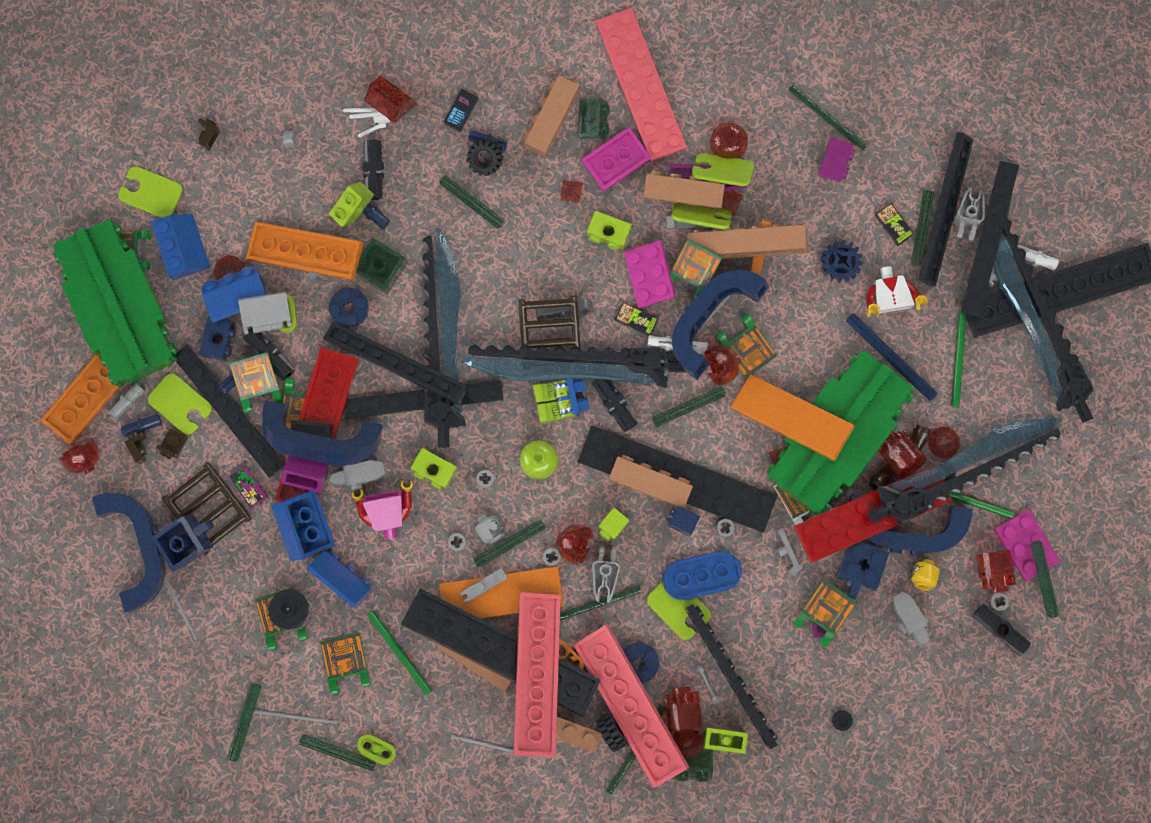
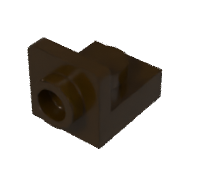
[198,118,220,151]
[156,428,188,460]
[125,432,148,464]

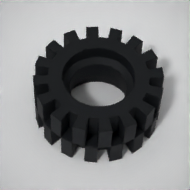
[466,139,504,176]
[596,712,629,752]

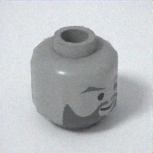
[475,514,505,544]

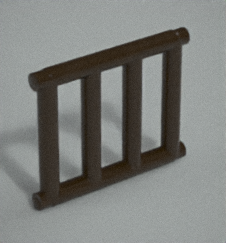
[518,295,582,371]
[162,462,252,555]

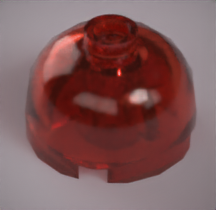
[709,122,748,159]
[704,346,740,386]
[58,438,100,475]
[556,524,593,565]

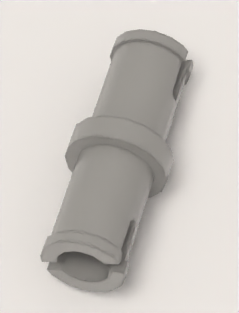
[108,383,145,420]

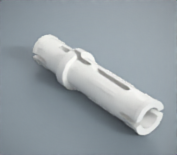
[998,239,1059,271]
[647,335,708,355]

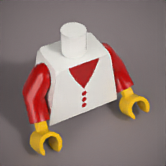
[865,266,928,317]

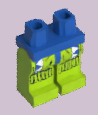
[533,378,590,424]

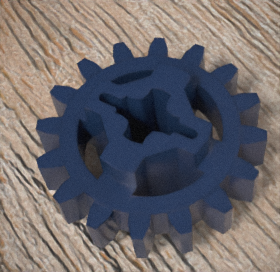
[820,240,863,283]

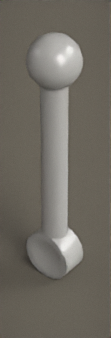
[697,665,720,704]

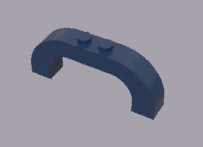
[672,270,769,380]
[262,401,383,466]
[92,493,166,613]
[849,495,972,556]

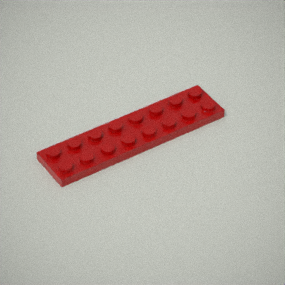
[275,347,359,501]
[793,465,952,564]

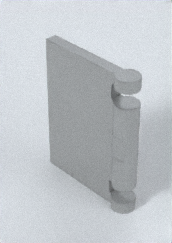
[238,291,292,335]

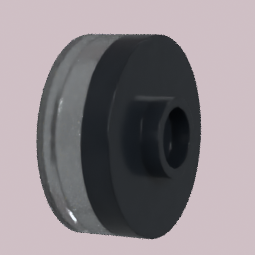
[268,589,312,632]

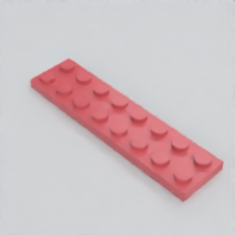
[596,8,687,162]
[513,592,561,758]
[574,624,690,788]

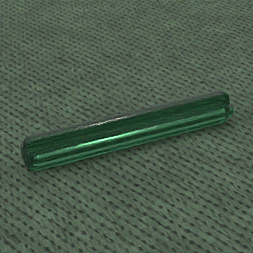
[439,175,504,229]
[911,190,934,266]
[652,387,726,427]
[473,520,545,567]
[1030,540,1059,618]
[227,683,261,762]
[299,734,377,771]

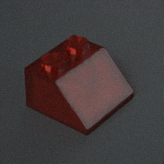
[364,76,417,123]

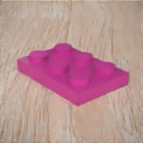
[581,127,651,192]
[624,240,676,309]
[994,510,1060,582]

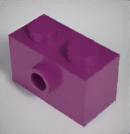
[818,137,855,183]
[282,456,329,493]

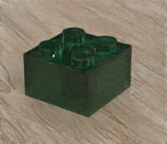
[355,238,408,295]

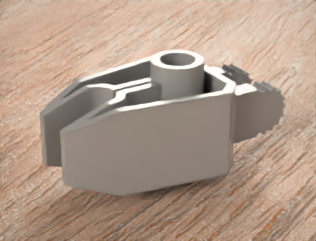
[953,187,985,241]
[329,460,385,491]
[592,546,621,604]
[892,592,930,647]

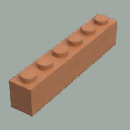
[688,223,809,259]

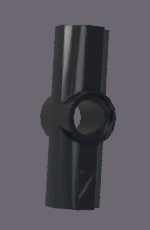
[363,139,384,200]
[242,328,295,381]
[592,374,638,433]
[972,603,1031,656]

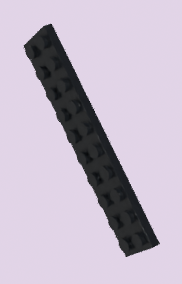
[961,243,1151,339]
[577,425,777,533]
[401,588,601,717]

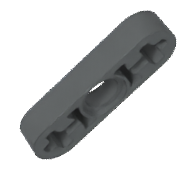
[536,299,593,320]

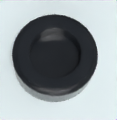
[832,710,853,731]

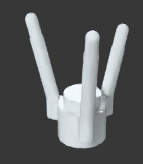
[343,107,390,138]

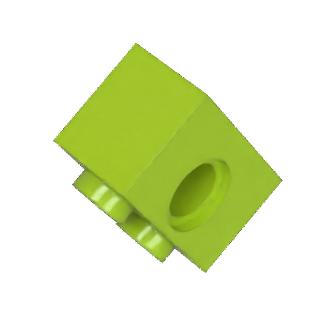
[329,182,374,227]
[587,211,632,251]
[410,448,458,490]
[598,508,630,541]
[703,727,748,754]

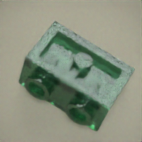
[578,98,610,141]
[672,748,713,782]

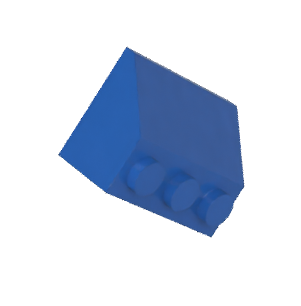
[151,214,210,281]
[201,265,267,323]
[271,491,335,561]
[306,551,373,608]

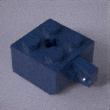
[152,513,214,572]
[836,542,890,600]

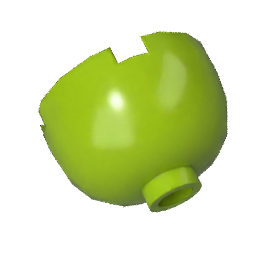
[519,440,559,480]

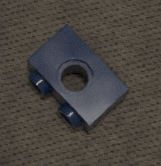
[199,316,236,362]
[667,506,700,537]

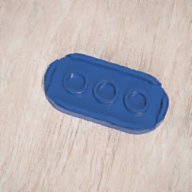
[662,551,742,600]

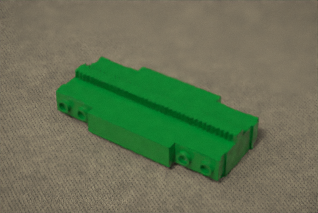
[52,218,177,388]
[766,351,915,516]

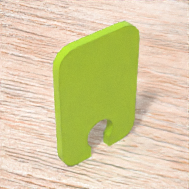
[692,153,754,186]
[118,166,183,218]
[671,203,732,229]
[148,373,212,435]
[647,582,711,640]

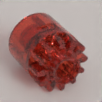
[878,430,927,479]
[976,550,1016,594]
[665,687,703,731]

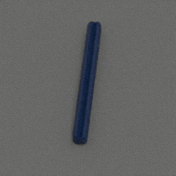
[846,313,937,401]

